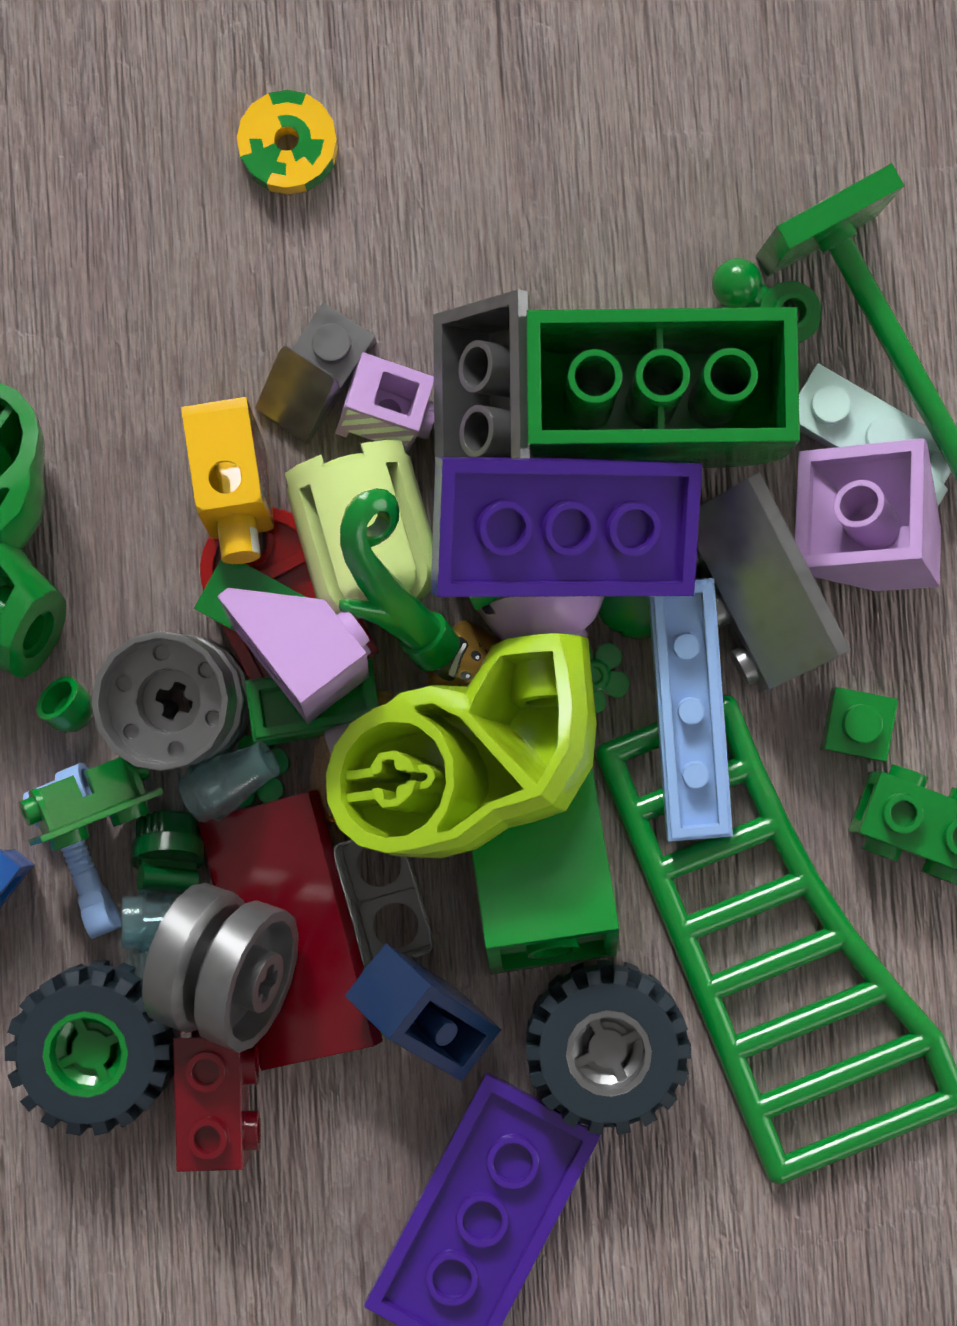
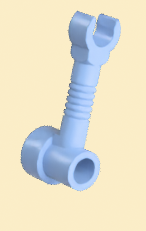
[23,763,123,939]

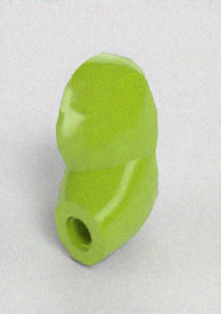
[326,633,597,859]

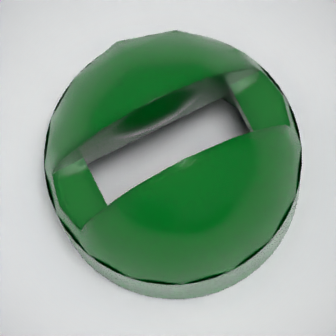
[36,676,93,733]

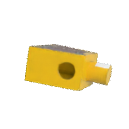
[181,397,274,564]

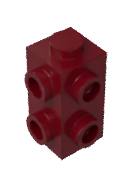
[173,1030,261,1172]

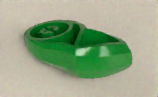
[0,383,66,678]

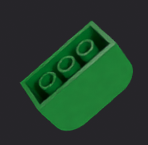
[526,307,800,468]

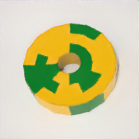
[237,89,338,195]

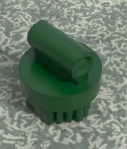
[131,810,204,894]

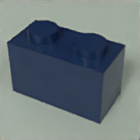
[345,943,502,1081]

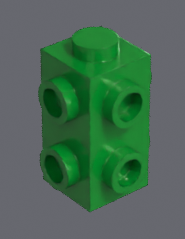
[848,764,957,885]

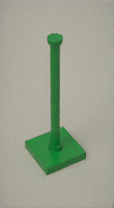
[756,163,957,481]

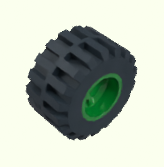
[5,960,182,1136]

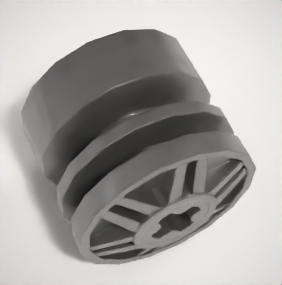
[91,631,250,771]

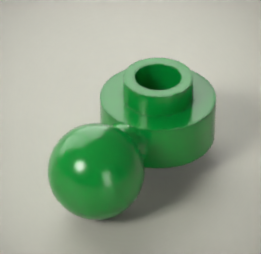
[712,258,822,344]

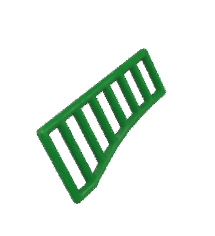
[596,694,957,1185]

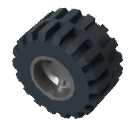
[526,959,691,1135]

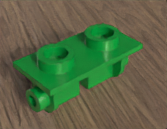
[19,756,164,851]

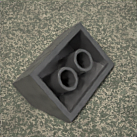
[433,289,533,460]
[696,472,851,692]

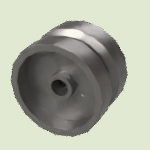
[142,883,299,1052]

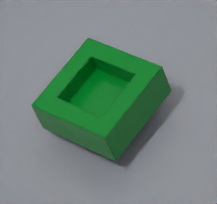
[820,687,898,762]

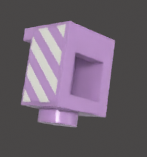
[335,352,434,453]

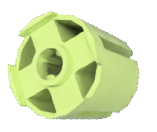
[285,440,433,619]

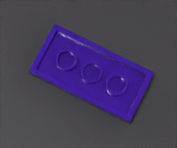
[431,457,702,597]
[364,1071,601,1326]

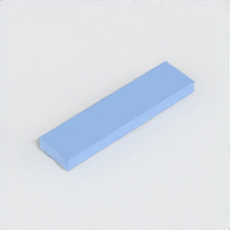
[648,578,733,842]

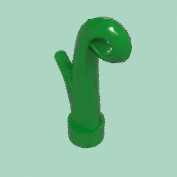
[339,488,460,671]

